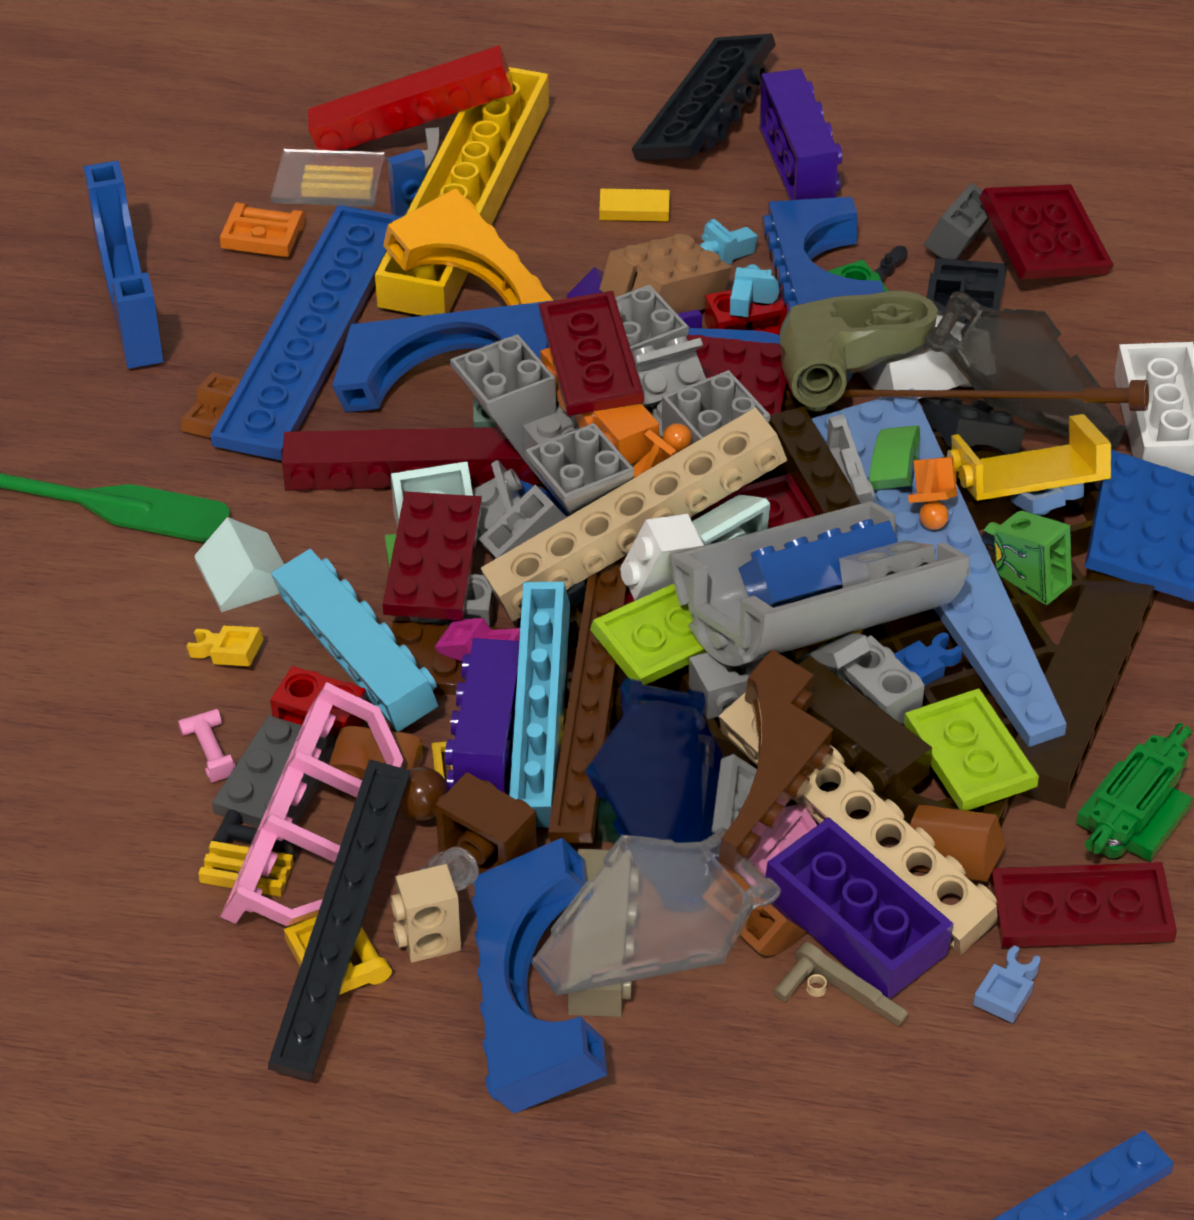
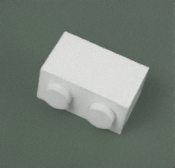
[620,514,704,601]

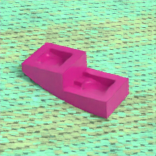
[435,618,520,661]

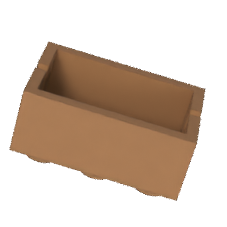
[599,234,732,314]

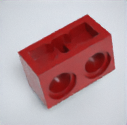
[705,290,787,335]
[270,666,367,737]

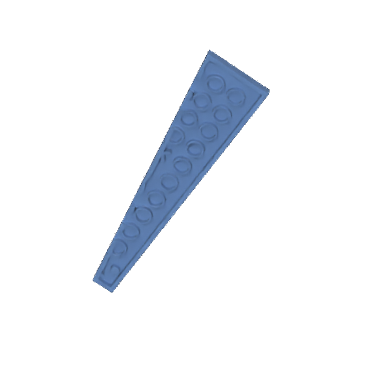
[812,388,1067,747]

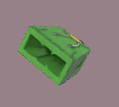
[982,511,1072,605]

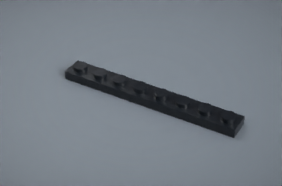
[268,759,411,1082]

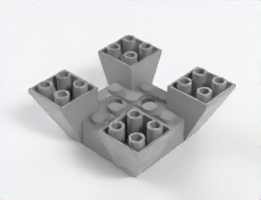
[450,284,770,515]

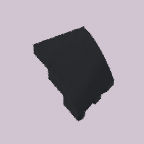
[927,258,1007,342]

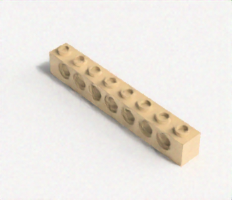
[481,407,787,622]
[719,692,998,956]

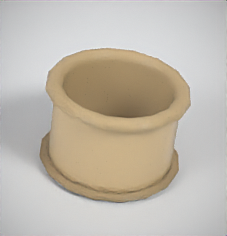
[807,974,827,997]

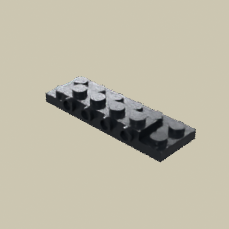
[632,33,776,161]

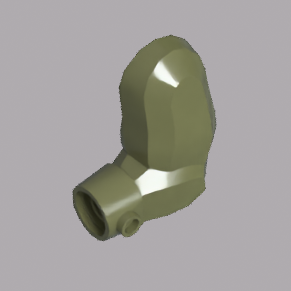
[780,290,938,412]

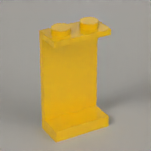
[947,414,1111,501]

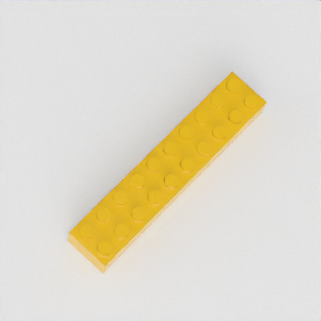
[375,67,549,316]

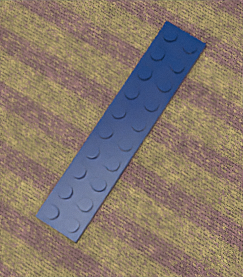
[210,204,403,461]

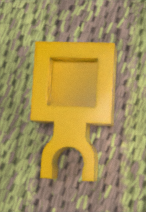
[186,625,264,666]

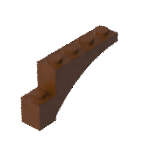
[718,650,834,870]

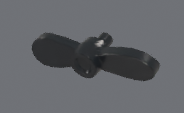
[874,246,907,283]

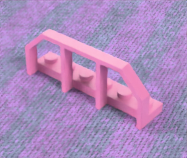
[220,682,403,926]

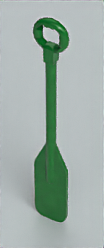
[0,473,230,542]

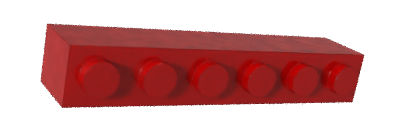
[308,45,513,157]

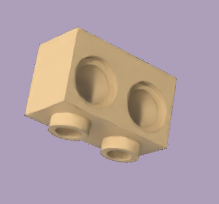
[390,864,461,963]

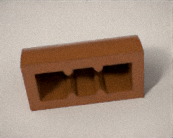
[910,804,1006,882]
[702,867,807,956]

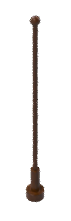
[786,380,1149,411]

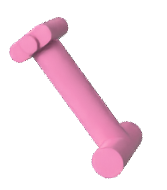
[178,709,235,783]

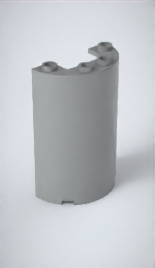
[671,501,970,666]

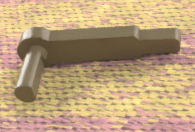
[773,942,908,1026]

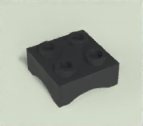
[922,398,1025,455]

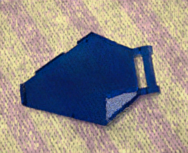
[585,678,725,915]

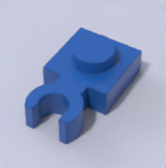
[894,633,963,687]

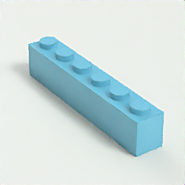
[271,548,439,732]
[510,581,570,828]

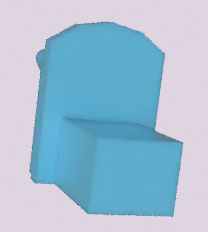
[700,219,758,265]
[730,264,780,317]

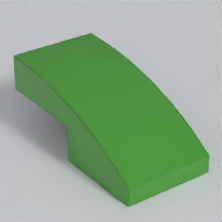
[869,425,920,490]

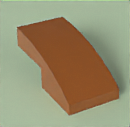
[181,372,241,438]

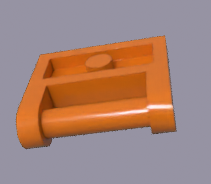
[220,202,305,257]

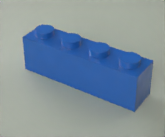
[738,519,898,608]

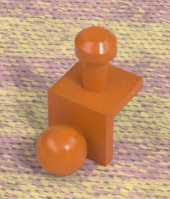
[633,423,692,478]
[908,456,957,530]

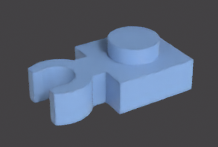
[1011,483,1084,516]
[973,946,1040,1023]

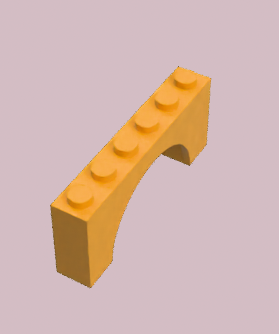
[383,188,553,306]

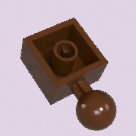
[400,767,537,878]

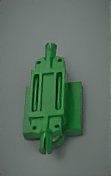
[1076,723,1193,862]

